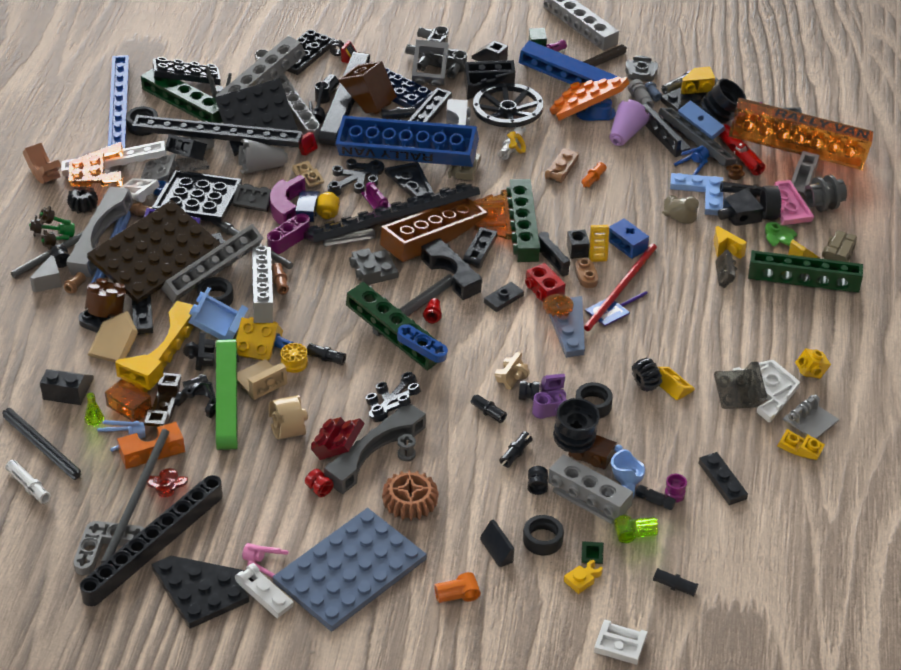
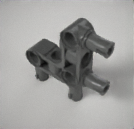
[405,26,467,79]

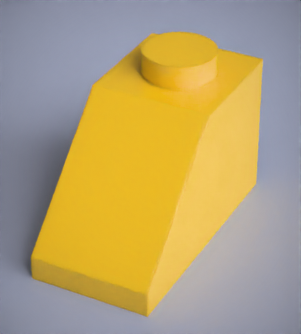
[115,355,164,390]

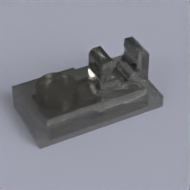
[715,250,737,288]

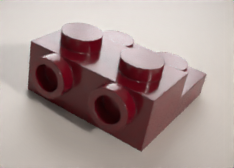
[311,417,365,460]

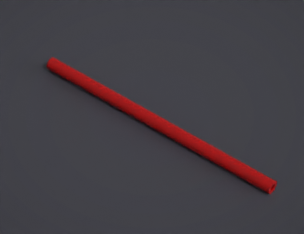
[584,244,657,331]

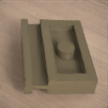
[448,154,481,180]

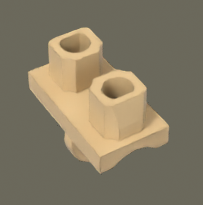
[495,352,530,390]

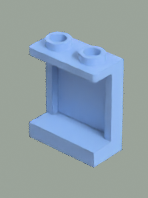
[188,287,248,340]

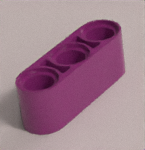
[267,214,310,254]

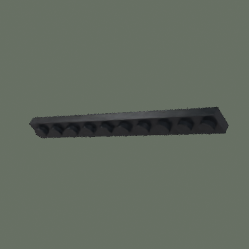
[132,115,303,148]

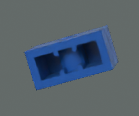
[609,218,649,259]

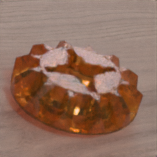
[543,294,574,318]

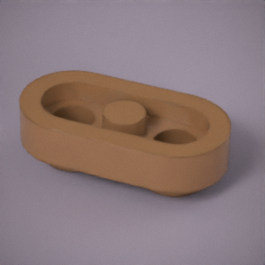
[575,258,598,288]

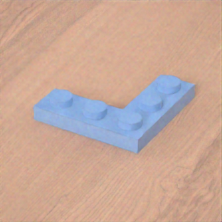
[670,173,723,216]

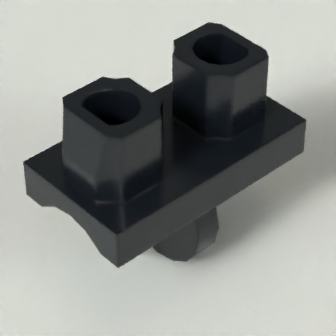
[183,332,215,371]

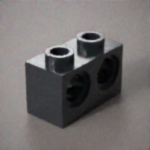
[166,134,207,161]

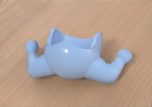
[611,445,646,497]

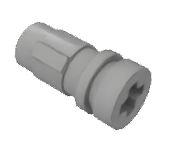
[628,79,654,108]

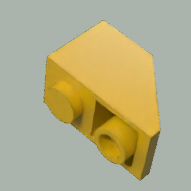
[681,67,715,94]

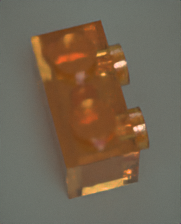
[105,379,152,422]

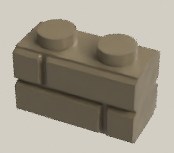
[822,230,857,262]

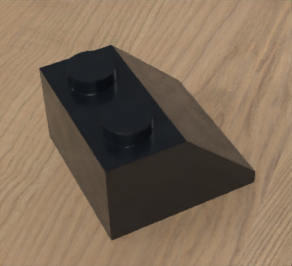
[40,369,94,405]

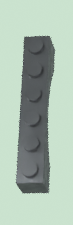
[324,404,426,494]

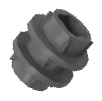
[804,174,847,212]

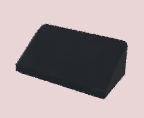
[480,519,514,567]

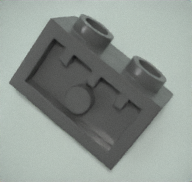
[232,184,271,212]

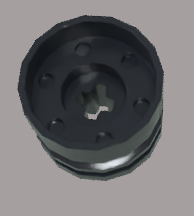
[701,78,747,124]
[553,398,600,453]

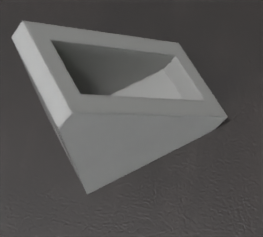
[30,255,62,292]

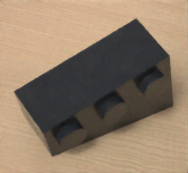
[464,60,516,99]

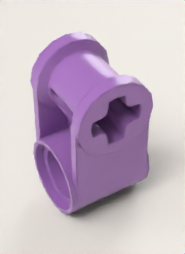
[532,389,567,419]

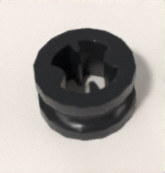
[330,40,344,56]

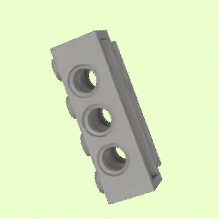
[548,454,633,524]

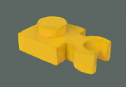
[564,560,603,594]

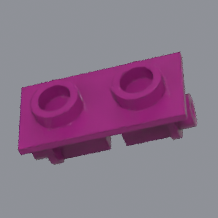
[362,182,391,210]

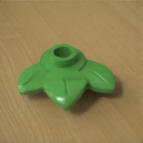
[765,222,797,246]

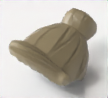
[662,195,699,224]

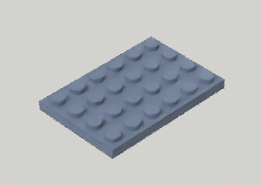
[272,507,427,632]

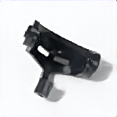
[174,382,216,418]

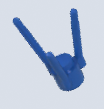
[674,145,709,175]

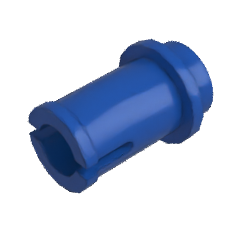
[273,333,294,350]

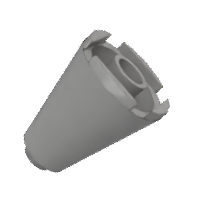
[238,139,288,174]

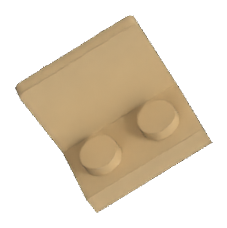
[237,359,287,400]

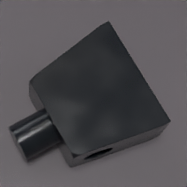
[718,189,764,226]

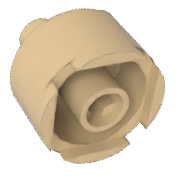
[268,395,308,439]

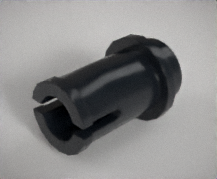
[182,373,208,388]

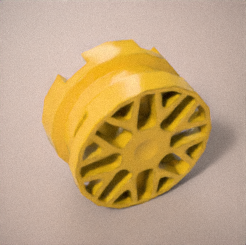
[280,343,308,373]

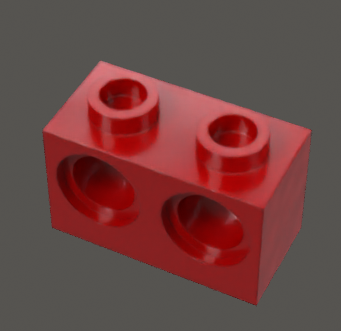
[525,263,566,305]

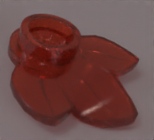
[147,468,188,497]

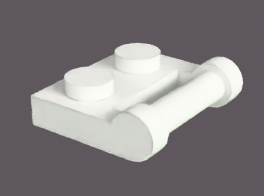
[120,178,160,202]
[594,619,648,665]

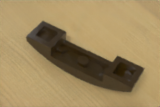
[144,373,181,427]

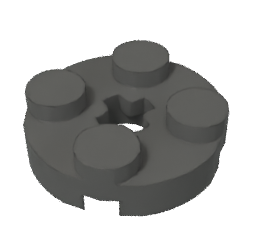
[625,56,658,81]

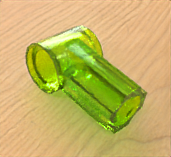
[614,515,658,543]

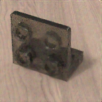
[714,362,768,409]

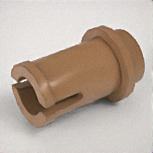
[64,272,86,294]

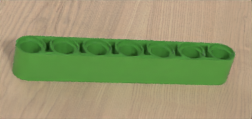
[216,339,238,450]

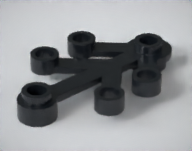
[328,158,385,196]
[365,372,421,422]

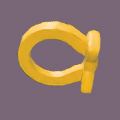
[507,131,526,154]

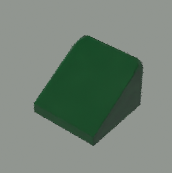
[581,541,604,564]

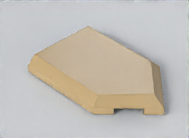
[87,311,138,362]

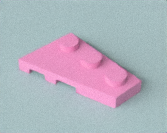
[774,180,814,225]

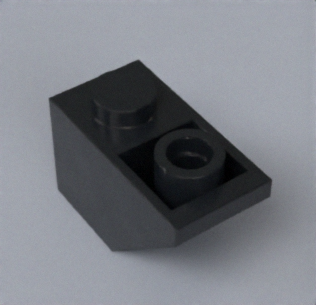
[471,40,508,61]

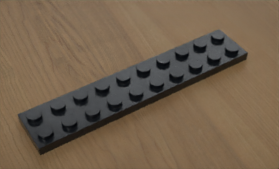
[304,183,480,243]

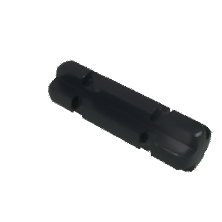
[636,485,676,510]

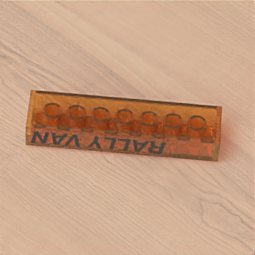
[728,98,874,170]

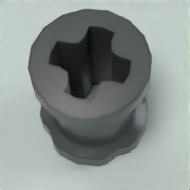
[397,434,416,461]

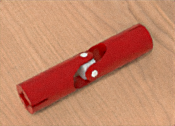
[718,124,766,176]

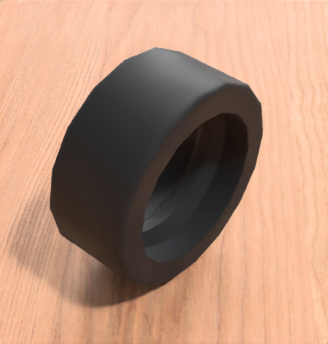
[126,106,158,136]
[760,186,781,219]
[197,277,234,306]
[575,382,613,418]
[523,515,564,556]

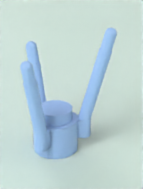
[97,420,146,452]

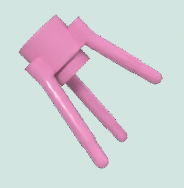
[242,543,289,579]

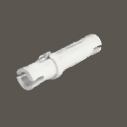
[498,126,526,160]
[5,460,51,504]

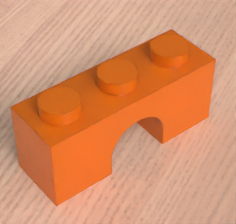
[117,422,185,469]

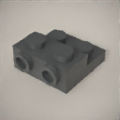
[349,248,399,285]

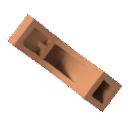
[22,143,61,184]

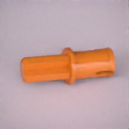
[581,162,607,188]

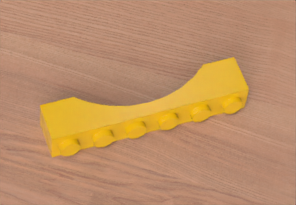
[122,301,195,395]

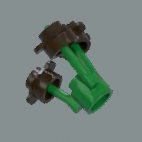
[29,206,75,250]

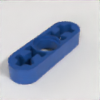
[397,324,448,363]

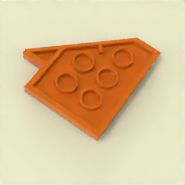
[550,77,629,121]

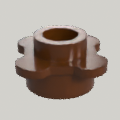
[726,164,745,180]

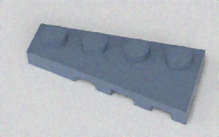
[546,296,585,358]

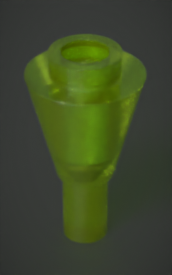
[84,393,105,426]

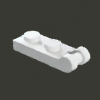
[235,563,294,619]

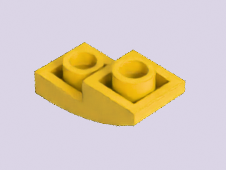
[777,429,825,460]

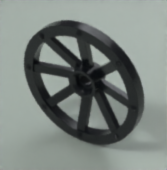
[473,83,543,128]

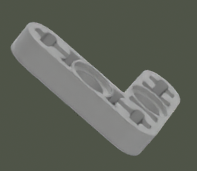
[74,521,144,575]

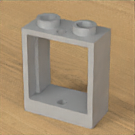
[412,39,449,86]

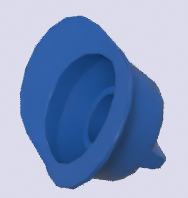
[576,99,616,121]

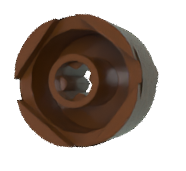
[85,278,126,318]

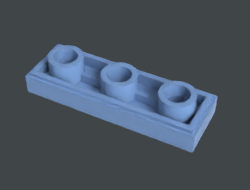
[678,100,725,140]

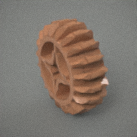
[382,470,439,521]

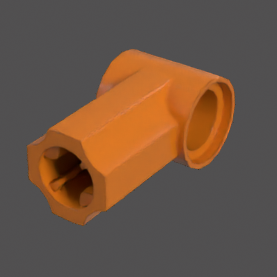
[434,572,481,603]

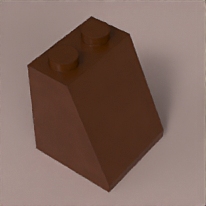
[339,61,397,114]

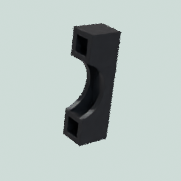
[421,238,482,300]

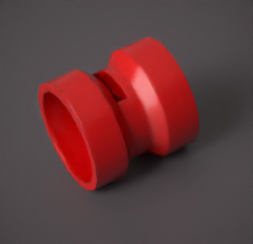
[305,469,334,497]

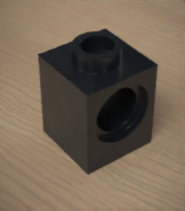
[567,229,590,259]

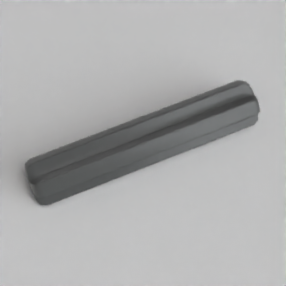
[322,228,376,247]

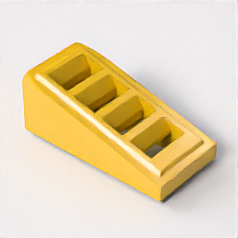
[589,225,609,262]

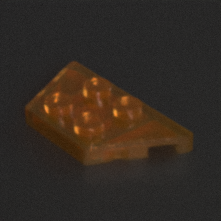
[473,190,512,240]

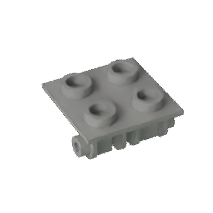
[140,154,177,182]
[783,395,839,439]

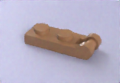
[545,148,579,183]

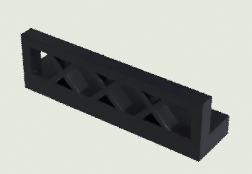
[642,103,691,157]

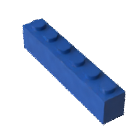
[519,40,617,84]

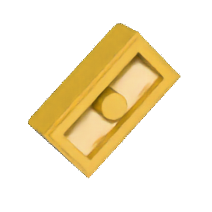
[658,367,695,400]

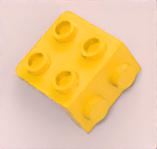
[236,317,283,361]

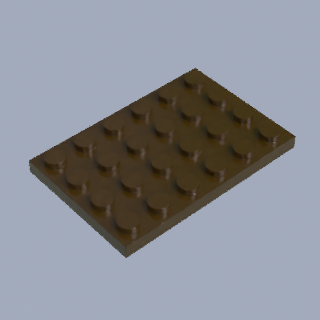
[87,200,221,304]

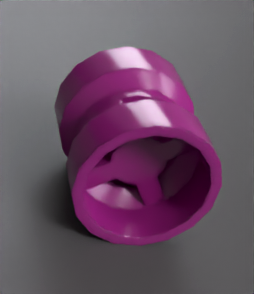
[664,473,687,503]

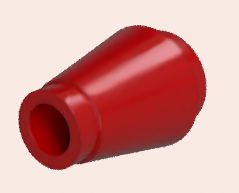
[423,298,442,324]

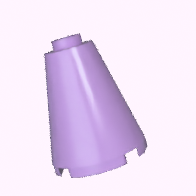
[609,99,650,146]

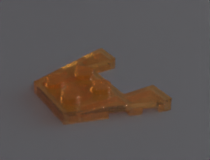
[69,142,123,186]

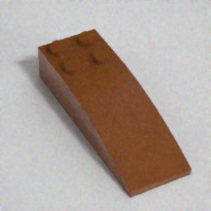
[380,198,488,262]

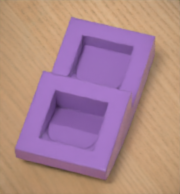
[540,374,565,392]

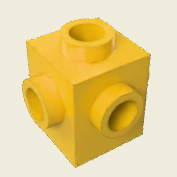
[795,348,831,379]

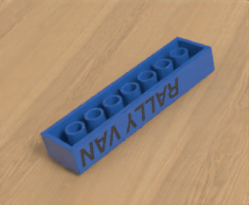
[335,116,479,167]

